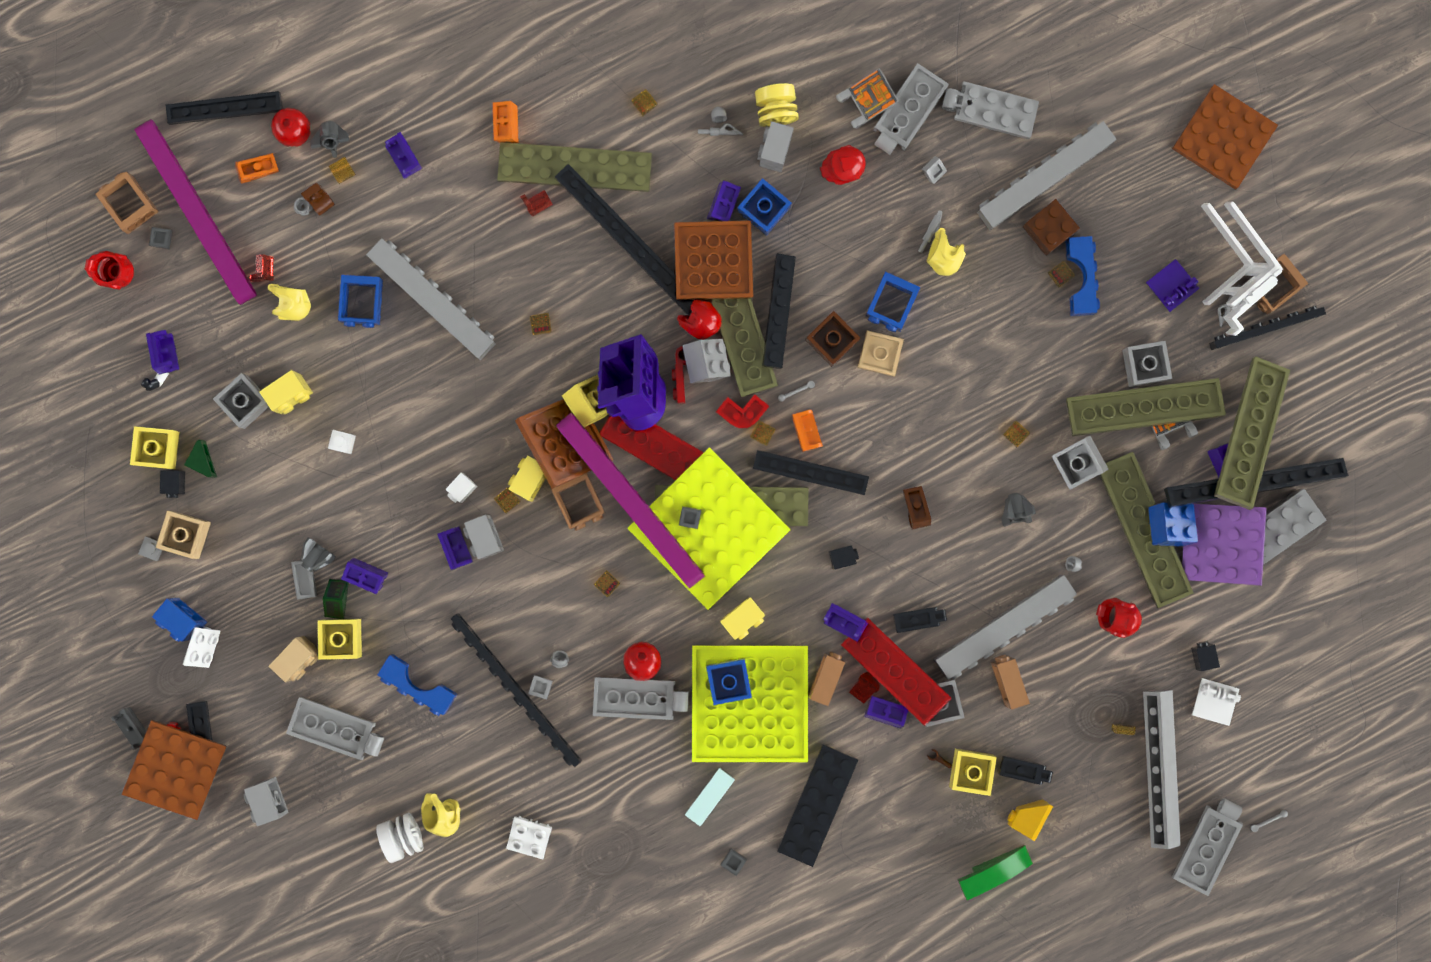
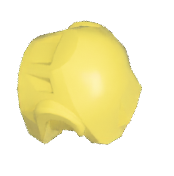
[927,228,966,276]
[268,284,311,321]
[421,793,460,837]

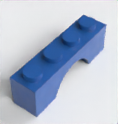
[1065,236,1100,316]
[377,654,458,716]

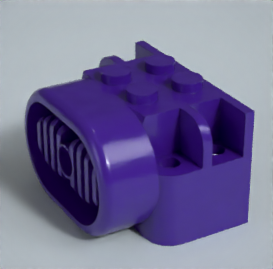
[597,334,666,430]

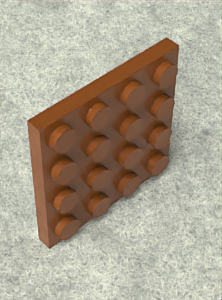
[1172,84,1278,190]
[674,221,753,300]
[515,399,614,489]
[121,720,227,820]

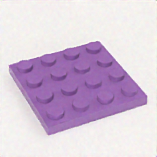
[1182,504,1267,586]

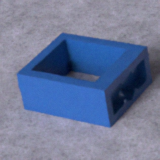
[865,272,920,332]
[338,275,383,328]

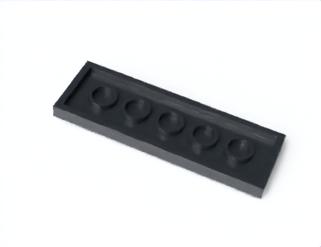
[777,744,858,867]

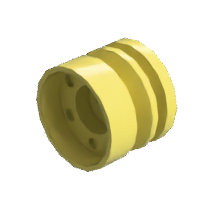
[755,83,799,127]

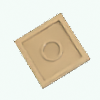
[857,330,904,377]

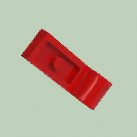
[672,346,686,404]

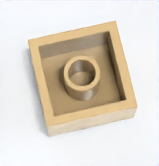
[156,511,211,559]
[268,636,318,682]

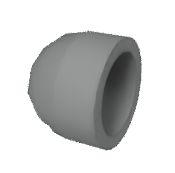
[711,107,727,123]
[1065,556,1082,572]

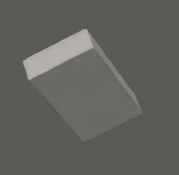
[291,560,317,600]

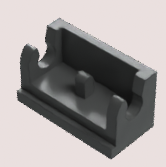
[111,707,147,750]

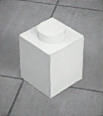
[328,430,356,454]
[446,472,478,503]

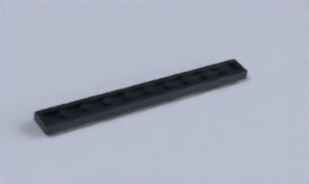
[555,164,700,315]
[1164,458,1349,508]
[451,613,582,767]

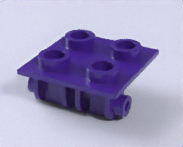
[1146,259,1200,312]

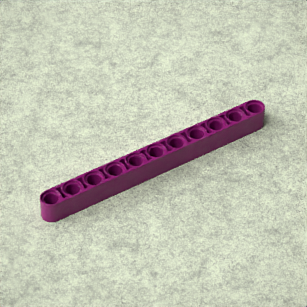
[134,119,257,305]
[556,413,705,588]

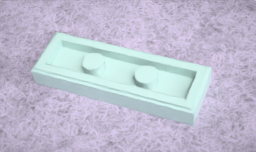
[685,768,735,826]

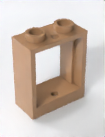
[95,172,159,234]
[1243,254,1308,314]
[550,473,606,531]
[808,652,845,706]
[991,655,1030,710]

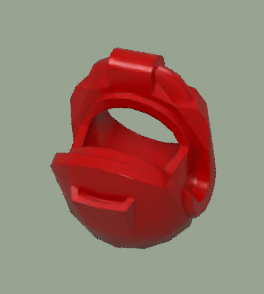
[820,145,866,185]
[84,251,134,290]
[677,300,722,340]
[1096,598,1142,638]

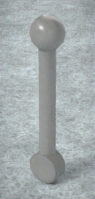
[778,381,815,402]
[1250,810,1288,832]

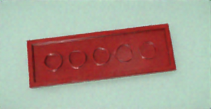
[600,416,704,480]
[841,617,952,726]

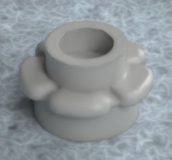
[294,197,313,216]
[550,651,569,668]

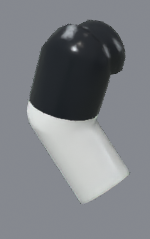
[141,373,169,391]

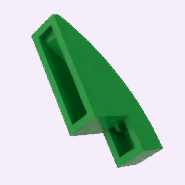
[957,845,1033,900]

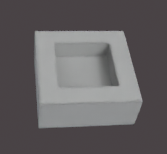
[922,156,947,184]
[138,536,162,561]
[528,675,553,700]

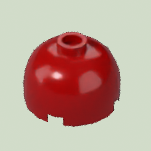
[271,108,311,147]
[623,641,661,681]

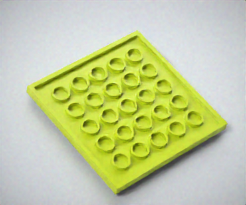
[627,447,791,610]
[692,645,808,762]

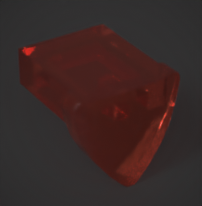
[520,190,553,216]
[250,254,274,282]
[849,672,880,704]

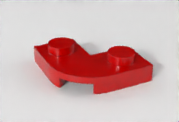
[716,394,769,429]

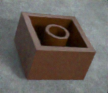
[1022,199,1080,256]
[805,311,860,367]

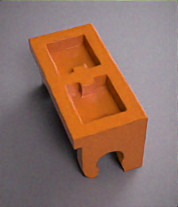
[493,101,519,143]
[792,409,823,452]

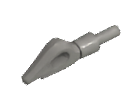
[698,123,743,136]
[918,210,943,253]
[1218,284,1241,327]

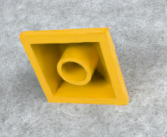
[1007,799,1053,841]

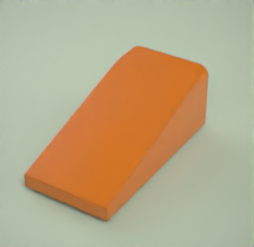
[235,153,279,184]

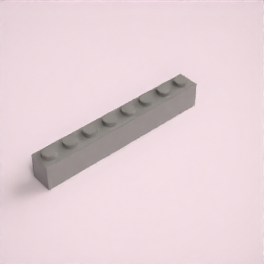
[977,121,1117,231]
[366,238,496,361]
[933,575,1077,680]
[1143,690,1181,849]

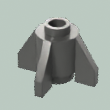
[310,121,349,158]
[1002,493,1036,527]
[300,537,336,572]

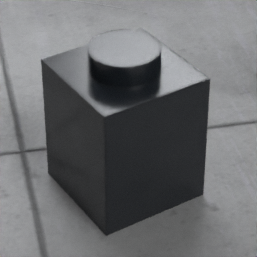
[160,471,185,498]
[828,545,859,570]
[1191,641,1220,671]

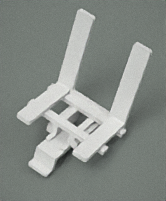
[1201,201,1283,336]

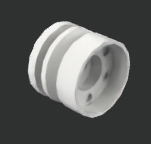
[376,812,423,863]

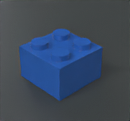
[737,178,792,236]
[1148,503,1198,546]
[152,598,207,642]
[706,658,752,705]

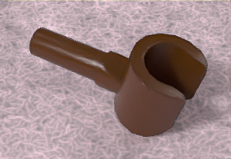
[927,749,952,769]

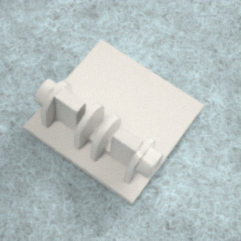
[183,626,220,668]
[1192,678,1241,726]
[506,816,552,859]

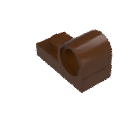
[301,182,335,216]
[903,486,931,530]

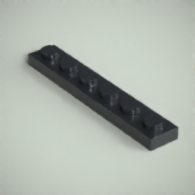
[165,91,283,125]
[762,253,796,369]
[1209,306,1326,351]
[753,450,869,495]

